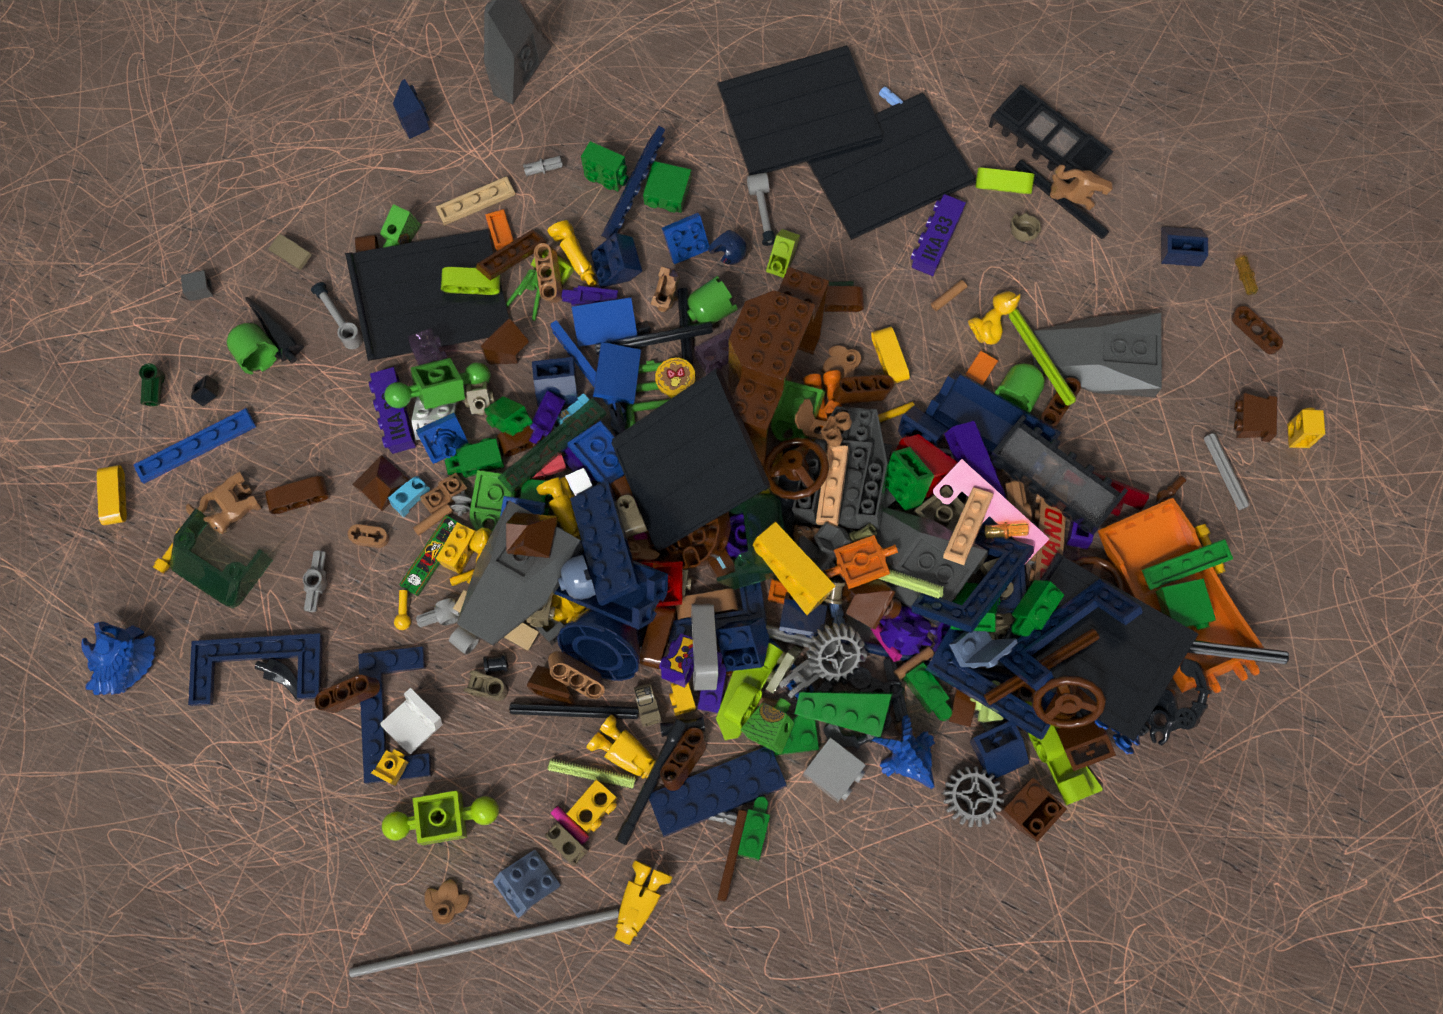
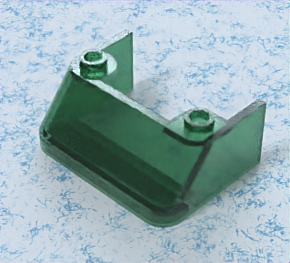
[717,493,784,589]
[170,508,273,608]

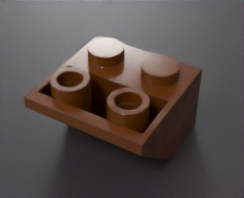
[1056,722,1116,771]
[999,778,1067,842]

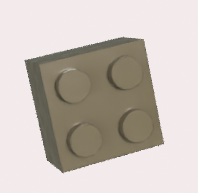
[913,485,965,532]

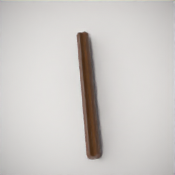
[984,629,1100,705]

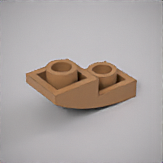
[420,473,467,514]

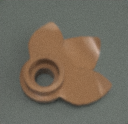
[822,345,862,379]
[627,536,660,561]
[425,879,469,924]

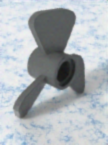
[797,536,846,582]

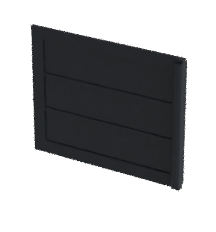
[717,45,883,175]
[807,93,976,240]
[345,229,509,361]
[611,368,771,552]
[1002,552,1198,741]

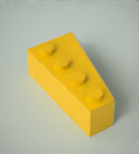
[753,522,836,615]

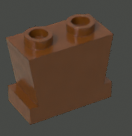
[1234,393,1277,442]

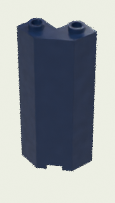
[925,369,1062,478]
[554,539,668,630]

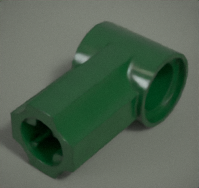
[139,363,165,407]

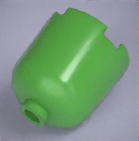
[687,276,738,324]
[227,323,278,374]
[995,363,1045,413]

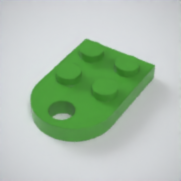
[771,380,825,442]
[470,470,519,532]

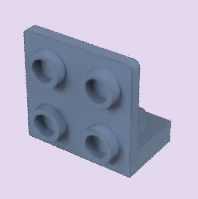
[949,631,1018,668]
[493,850,560,919]

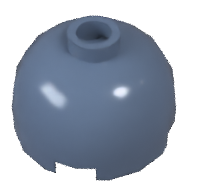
[558,555,596,600]

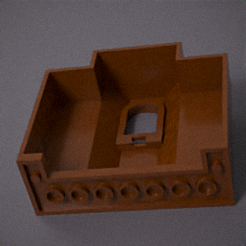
[728,267,829,467]

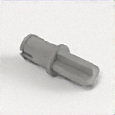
[523,156,563,177]

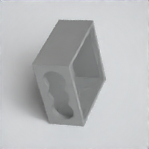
[803,738,866,803]

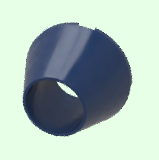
[557,608,640,681]

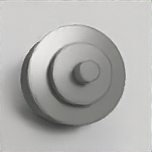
[450,491,472,516]

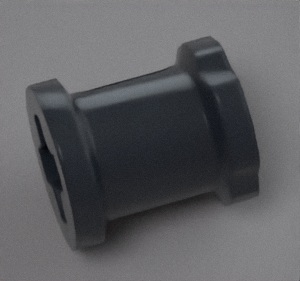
[483,653,509,675]

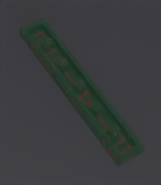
[498,398,607,494]

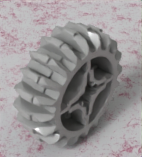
[806,623,866,681]
[943,766,1004,827]

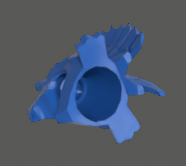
[81,621,156,695]
[872,715,935,789]

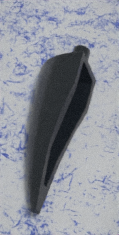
[245,297,304,363]

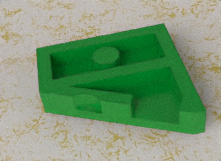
[775,715,819,756]

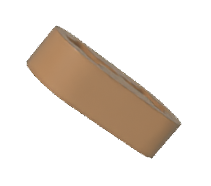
[348,524,389,548]

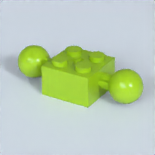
[381,791,499,845]

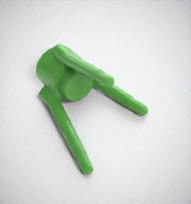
[506,269,540,321]

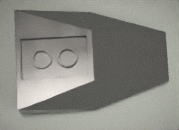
[484,0,551,105]
[1033,313,1162,397]
[792,407,888,531]
[457,500,584,646]
[847,507,988,627]

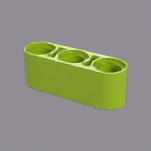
[975,168,1035,194]
[441,267,501,295]

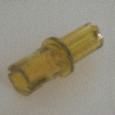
[1235,256,1258,295]
[985,522,1029,539]

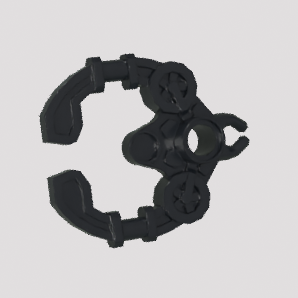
[1147,658,1212,746]
[817,667,905,749]

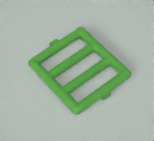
[625,360,670,428]

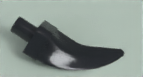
[255,658,301,702]

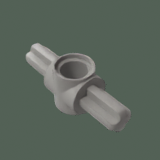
[303,550,328,612]
[416,598,460,627]

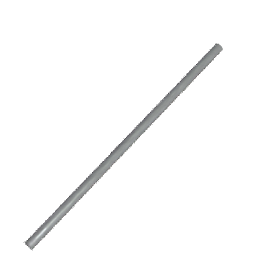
[349,909,619,978]

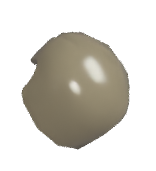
[1010,213,1041,242]

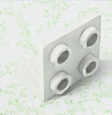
[411,396,457,440]
[380,688,442,754]

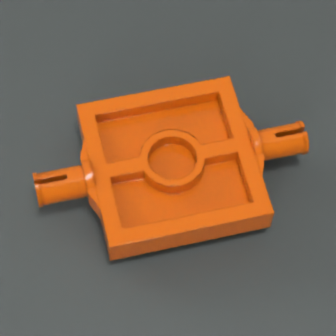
[825,535,898,589]

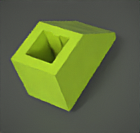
[766,229,800,278]

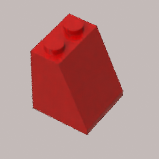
[896,434,958,499]
[634,560,683,607]

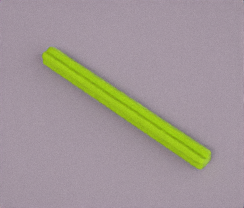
[1009,309,1076,406]

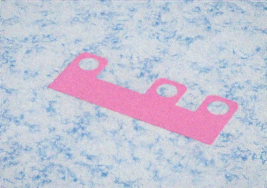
[933,459,1049,564]

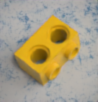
[1287,408,1325,448]
[436,522,475,574]
[567,780,618,833]

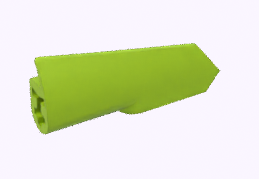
[716,643,783,741]
[1027,725,1103,806]

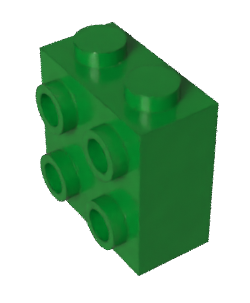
[581,141,629,192]
[643,161,692,213]
[885,447,935,510]
[1156,579,1216,630]

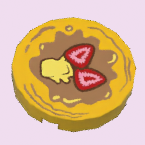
[655,358,696,398]

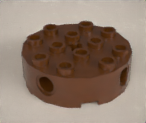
[645,511,731,569]

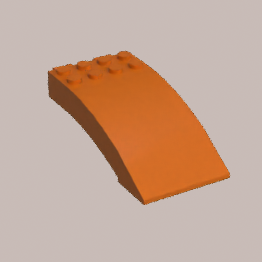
[1098,498,1264,697]

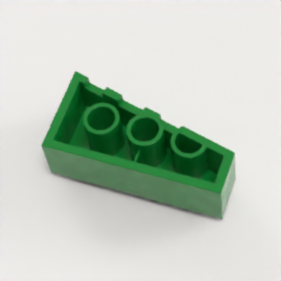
[794,690,893,738]

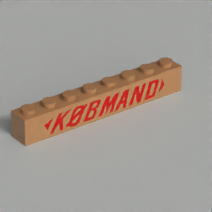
[1029,483,1068,583]

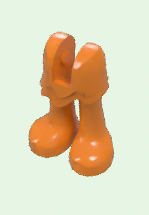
[803,370,842,429]

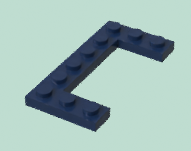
[911,530,1034,633]
[640,566,767,648]
[999,579,1143,691]
[925,626,1055,740]
[188,633,322,706]
[358,646,432,784]

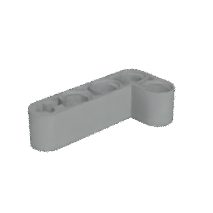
[691,603,718,691]

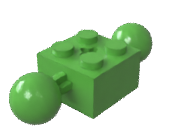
[384,358,491,410]

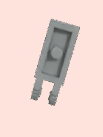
[779,659,830,698]

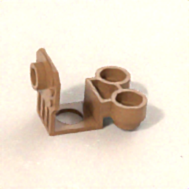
[795,399,852,447]

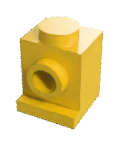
[669,683,696,716]
[371,749,409,786]

